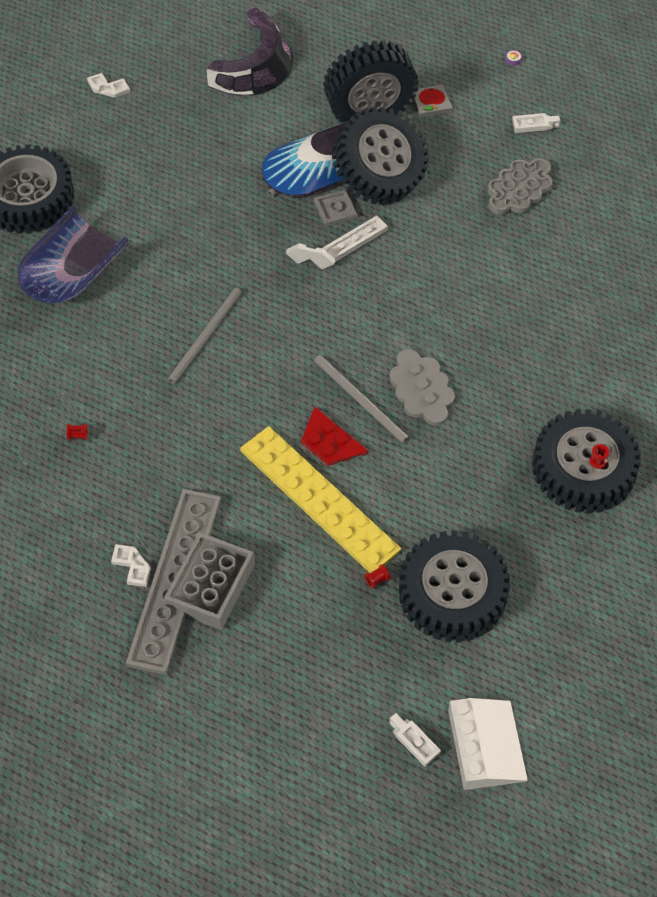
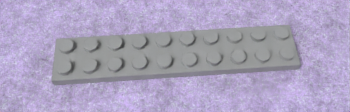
[126,489,221,675]

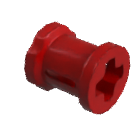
[66,423,88,441]
[589,444,610,469]
[364,564,391,589]

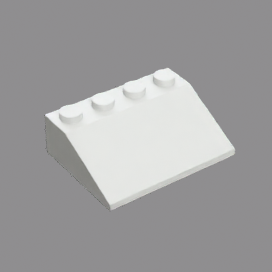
[448,698,528,790]

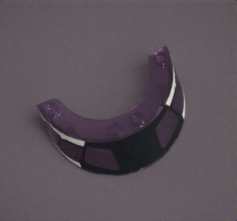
[207,6,294,96]

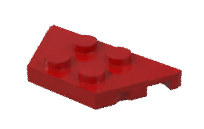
[301,407,368,466]

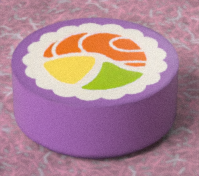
[505,50,522,66]

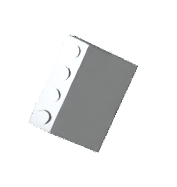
[164,532,255,630]

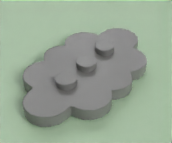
[487,158,552,215]
[389,349,455,426]

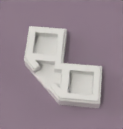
[87,73,130,98]
[286,243,335,269]
[111,544,151,587]

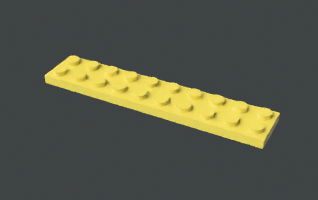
[240,426,402,573]

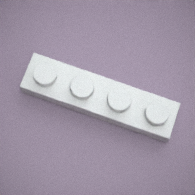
[322,216,388,262]

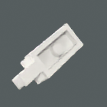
[512,113,560,133]
[389,713,441,767]

